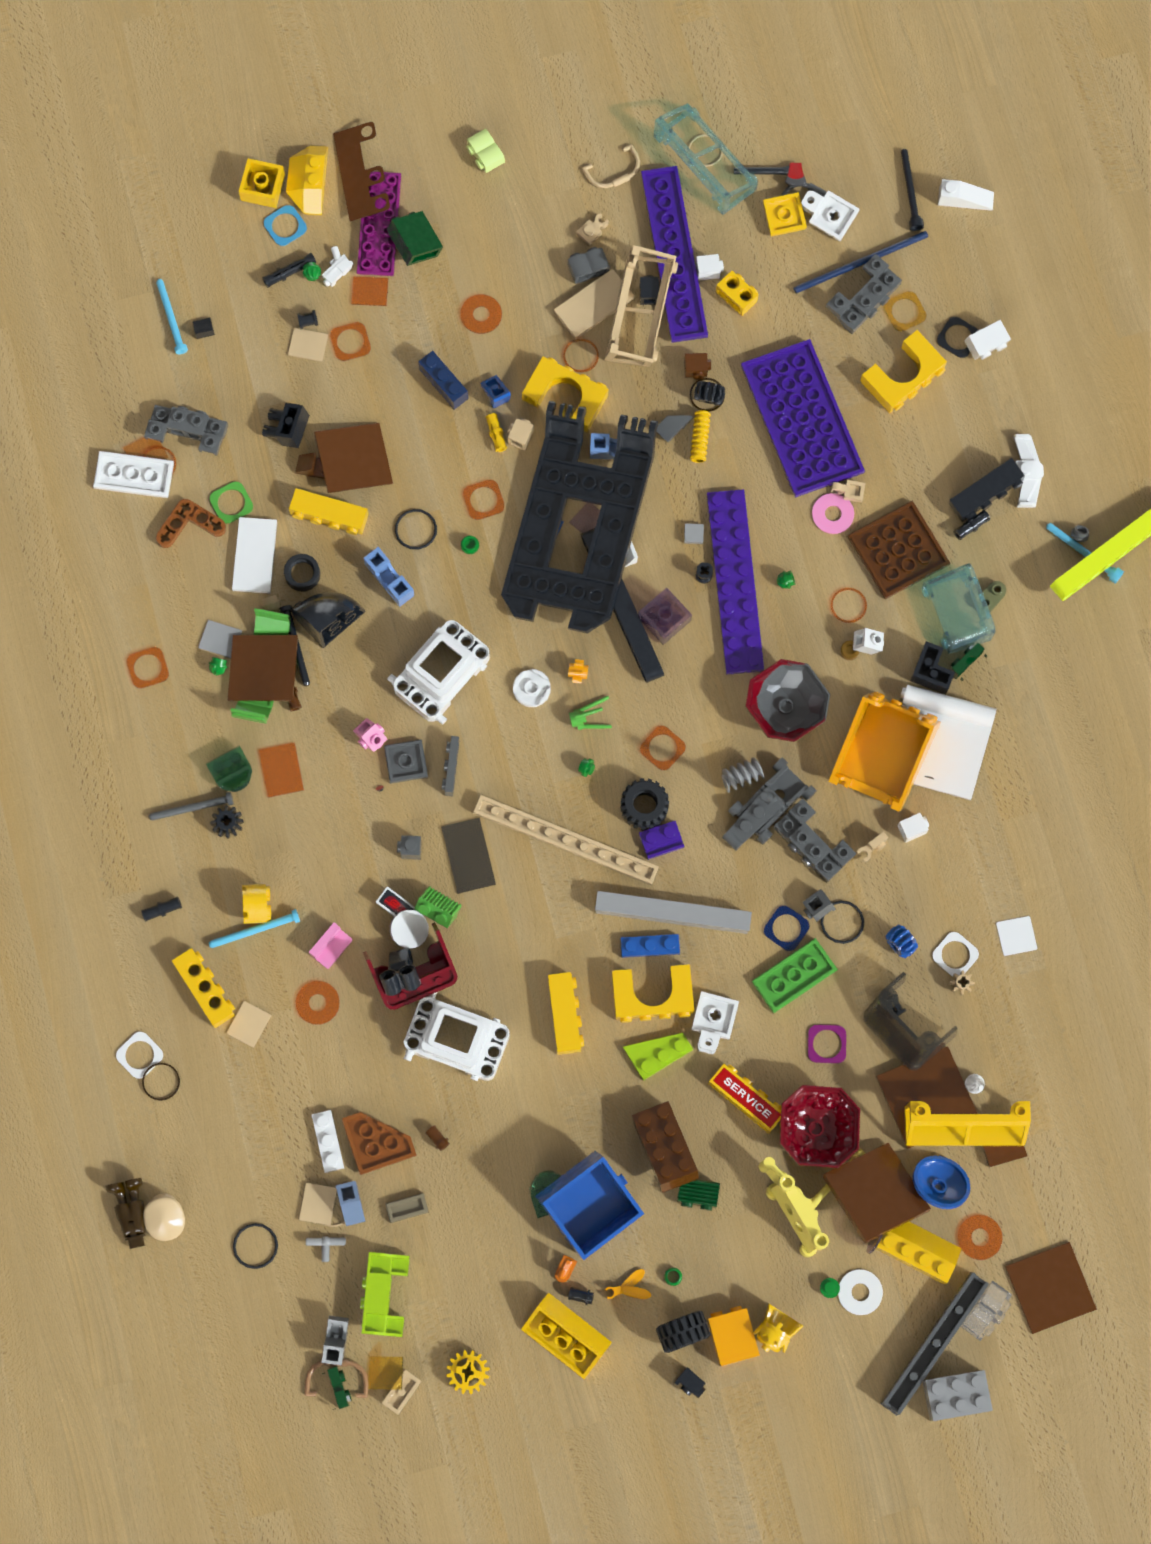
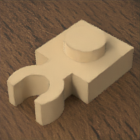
[576,213,609,246]

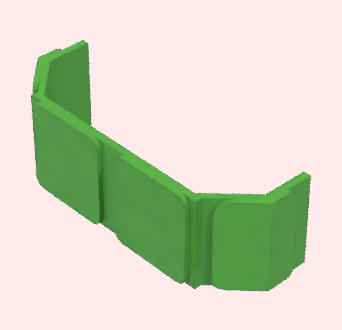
[230,608,291,724]

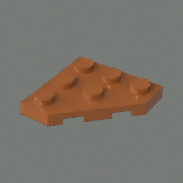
[342,1112,417,1175]

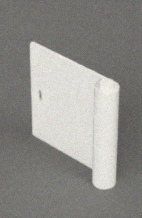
[900,685,997,800]

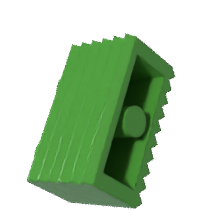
[414,886,461,929]

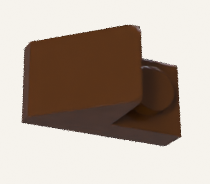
[295,452,324,479]

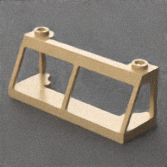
[604,245,678,367]

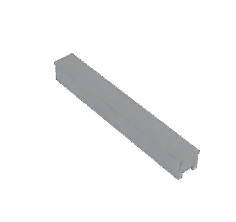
[595,891,752,934]

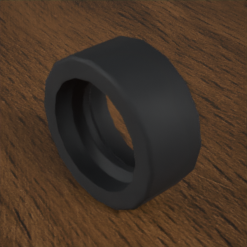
[284,554,320,592]

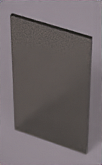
[441,817,496,894]

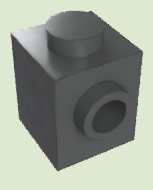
[397,836,422,860]

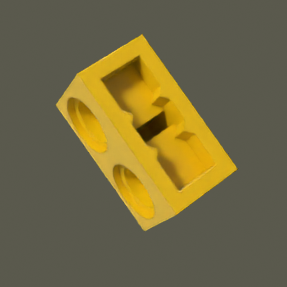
[716,271,759,316]

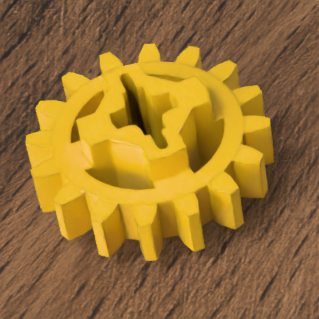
[446,1350,490,1395]

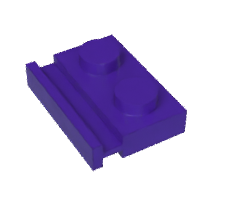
[639,821,685,860]

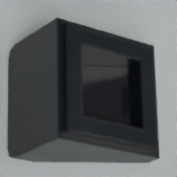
[193,317,215,339]

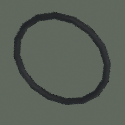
[395,509,437,550]
[820,900,864,944]
[233,1223,278,1269]

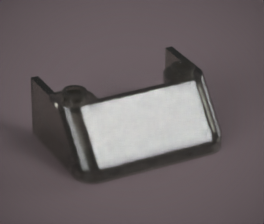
[863,972,958,1070]

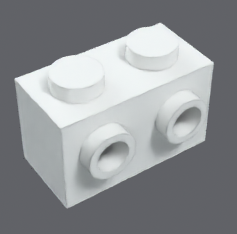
[964,320,1011,360]

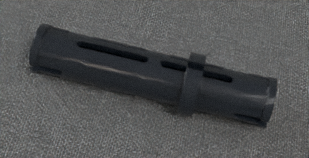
[262,253,316,288]

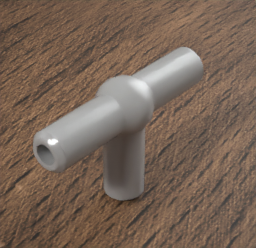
[306,1236,346,1262]

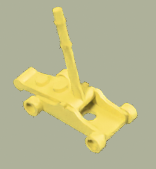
[758,1149,865,1258]

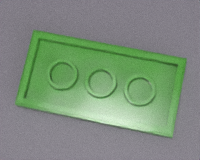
[752,938,838,1014]

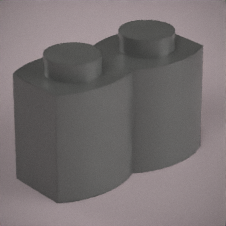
[567,247,610,284]

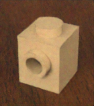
[507,418,534,451]

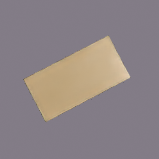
[554,269,635,339]

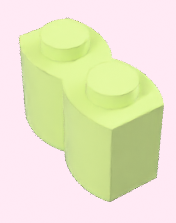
[466,128,505,173]

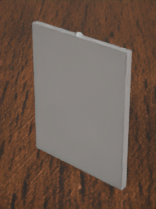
[198,620,242,658]

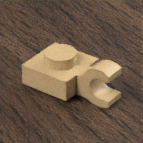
[831,480,865,503]
[856,831,888,863]

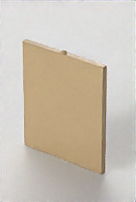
[288,328,329,362]
[226,1001,272,1048]
[299,1183,337,1226]

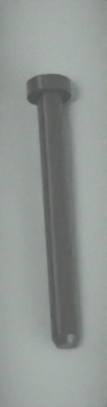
[149,792,234,821]

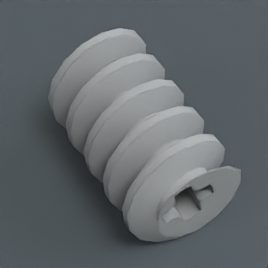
[721,757,764,793]

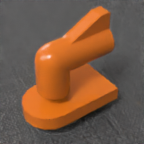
[555,1255,577,1282]

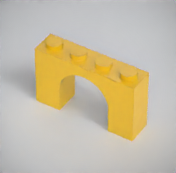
[860,330,947,413]
[522,356,609,433]
[612,964,694,1023]

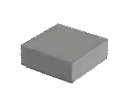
[684,524,704,544]

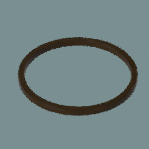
[690,378,725,412]
[142,1063,180,1101]

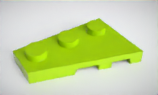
[623,1033,693,1081]

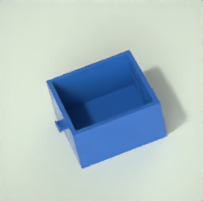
[535,1151,644,1260]

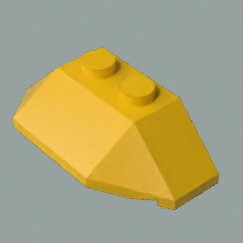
[286,145,328,216]

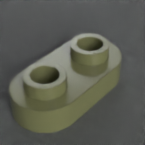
[975,581,1006,615]

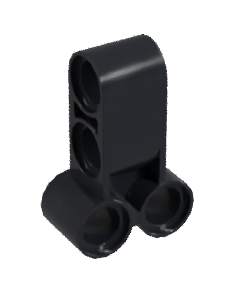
[379,948,421,996]

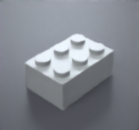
[923,1370,993,1421]

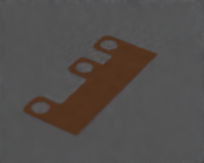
[333,122,390,222]

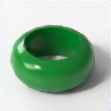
[664,1268,682,1286]

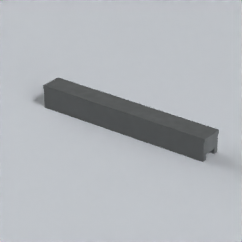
[880,1272,989,1416]

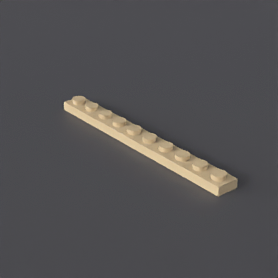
[473,795,659,886]

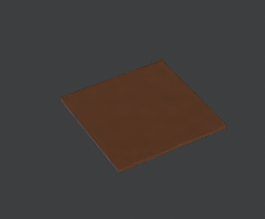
[314,423,393,493]
[228,635,298,701]
[1005,1242,1097,1334]

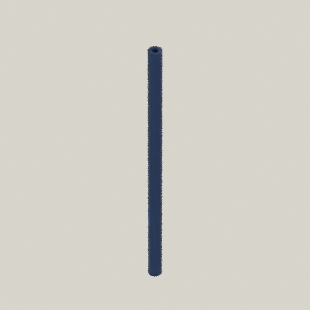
[793,231,928,294]

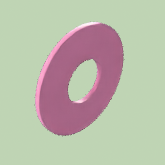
[812,493,854,534]

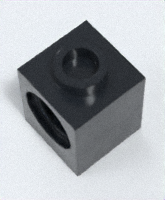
[640,275,659,305]

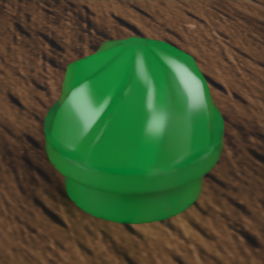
[303,262,321,281]
[777,570,796,589]
[209,657,228,676]

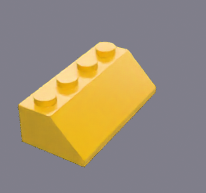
[873,1222,962,1284]
[521,1293,612,1379]

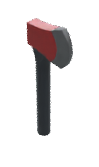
[734,163,806,187]

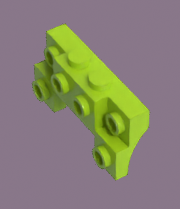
[360,1252,410,1337]

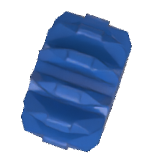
[885,924,918,958]

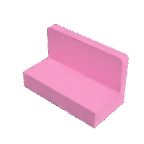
[309,923,352,969]

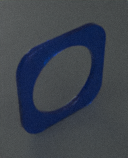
[764,906,810,951]

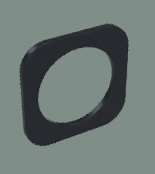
[937,317,979,358]

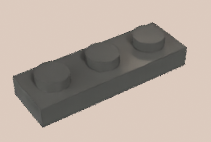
[442,736,460,797]

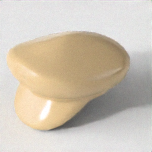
[143,1193,185,1241]

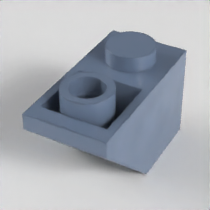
[336,1181,366,1226]

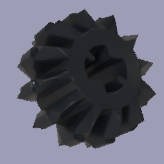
[694,381,725,405]
[210,806,244,839]

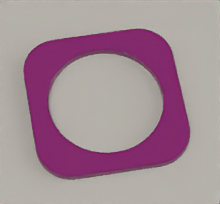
[808,1025,846,1064]

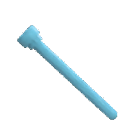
[1046,523,1124,584]

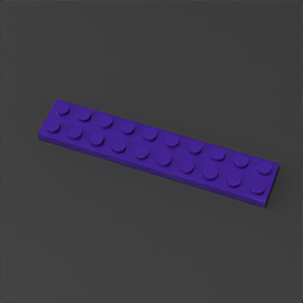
[641,166,708,343]
[707,489,764,675]

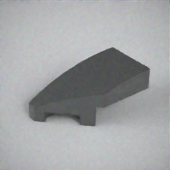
[656,415,694,442]

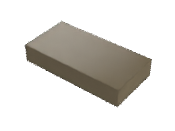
[385,1193,429,1223]

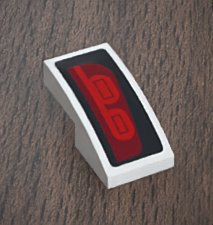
[376,887,418,917]

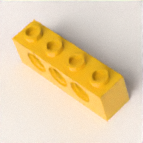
[172,948,235,1028]

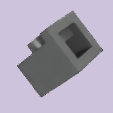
[802,889,836,922]

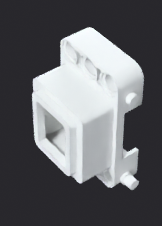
[387,620,490,725]
[403,992,510,1081]

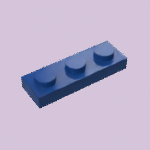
[621,934,680,958]

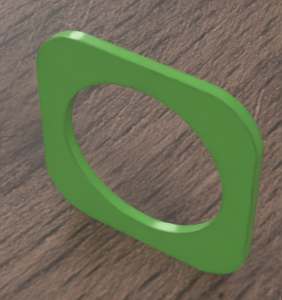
[210,482,253,524]

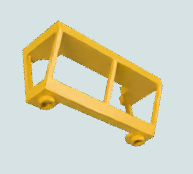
[904,1101,1031,1146]

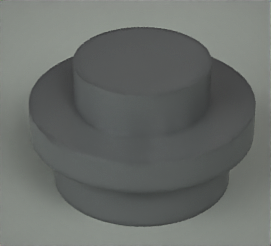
[1070,525,1089,542]

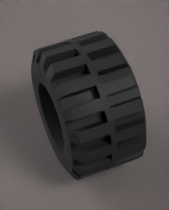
[620,778,669,830]
[656,1311,711,1353]

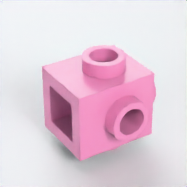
[353,718,387,752]

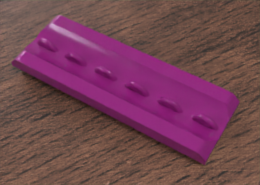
[357,171,401,276]

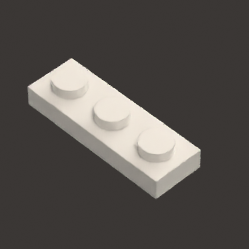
[312,1110,344,1173]

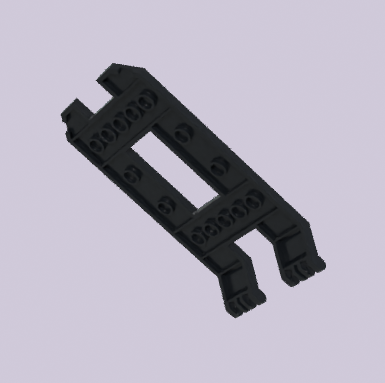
[501,401,658,634]

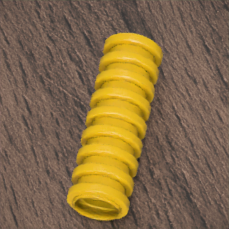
[690,410,711,463]

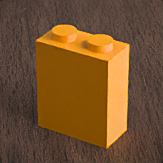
[707,1306,760,1366]

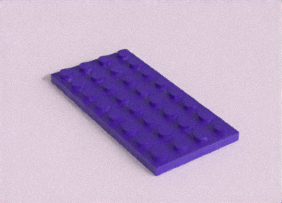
[741,339,865,498]

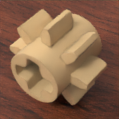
[949,970,975,996]

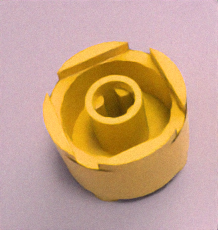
[242,884,271,924]

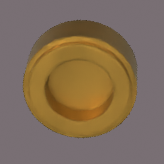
[840,640,859,660]

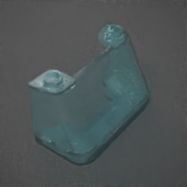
[921,563,995,654]

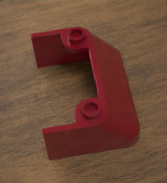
[363,922,458,1010]

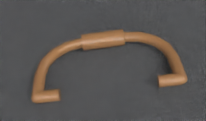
[305,1359,368,1398]

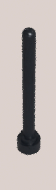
[901,149,924,231]

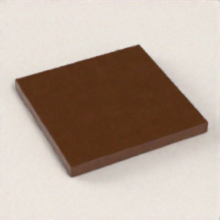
[847,500,951,600]
[876,1046,978,1149]
[822,1143,931,1244]

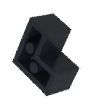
[910,641,955,695]

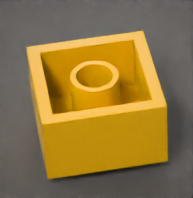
[239,158,285,208]

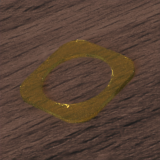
[884,291,927,332]

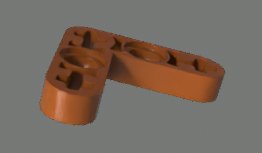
[156,499,226,548]

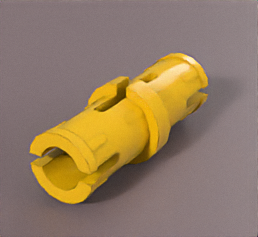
[485,413,507,452]

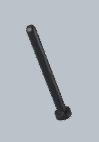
[279,605,310,686]

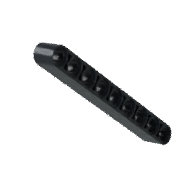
[580,528,664,683]

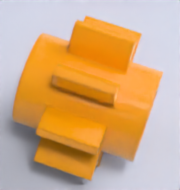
[568,659,589,683]

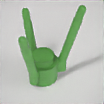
[569,696,612,730]

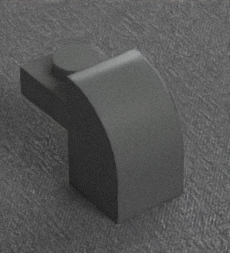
[322,1315,349,1366]

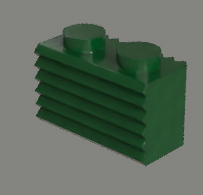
[677,1179,720,1211]

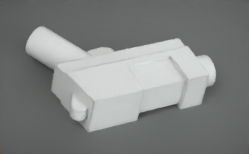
[322,246,353,287]

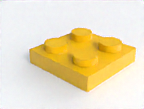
[763,192,807,237]

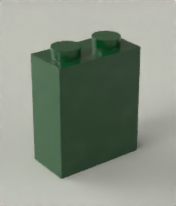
[387,211,443,266]

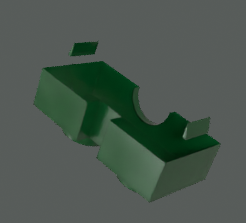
[950,643,987,681]
[322,1367,352,1410]

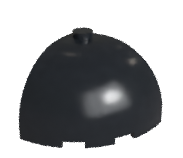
[292,592,366,648]

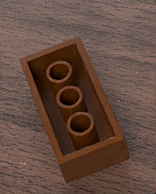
[632,1101,699,1193]

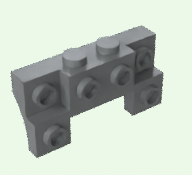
[826,254,902,334]
[144,405,228,456]
[774,798,856,883]

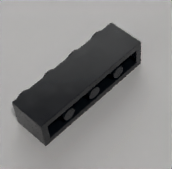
[949,458,1025,522]

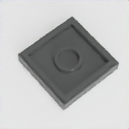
[384,739,428,784]

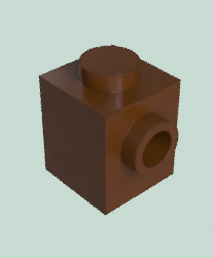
[684,353,711,380]

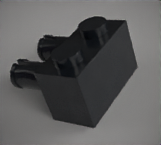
[262,403,310,448]

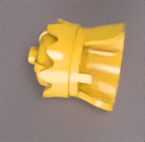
[753,1303,803,1353]

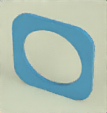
[264,205,307,246]

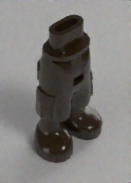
[106,1178,146,1249]

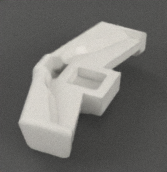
[1013,434,1044,508]

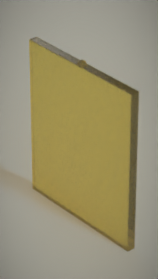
[368,1356,403,1390]

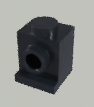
[674,1367,706,1398]

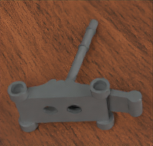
[722,757,817,851]

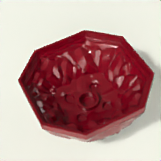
[779,1085,860,1168]

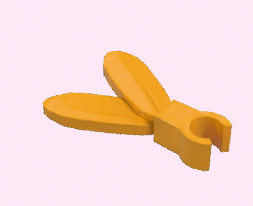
[604,1269,651,1300]

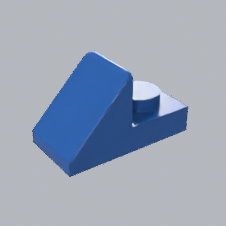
[480,375,511,408]

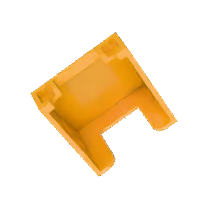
[828,691,941,812]

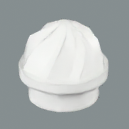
[965,1074,985,1094]

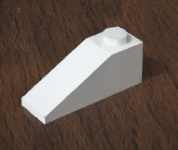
[938,179,994,210]

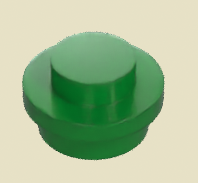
[461,536,479,554]
[578,758,595,777]
[820,1278,840,1298]

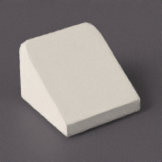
[625,541,638,567]

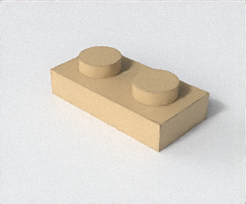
[382,1369,422,1415]

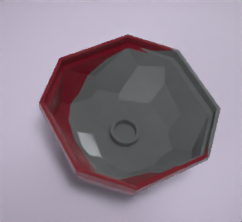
[745,659,830,742]

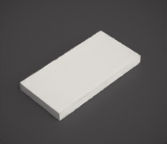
[93,451,174,498]
[232,517,277,594]

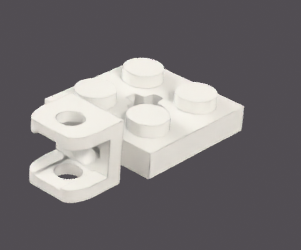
[801,190,860,241]
[691,991,739,1054]

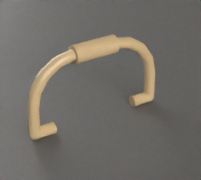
[582,144,640,188]

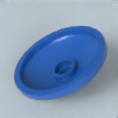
[913,1156,971,1209]

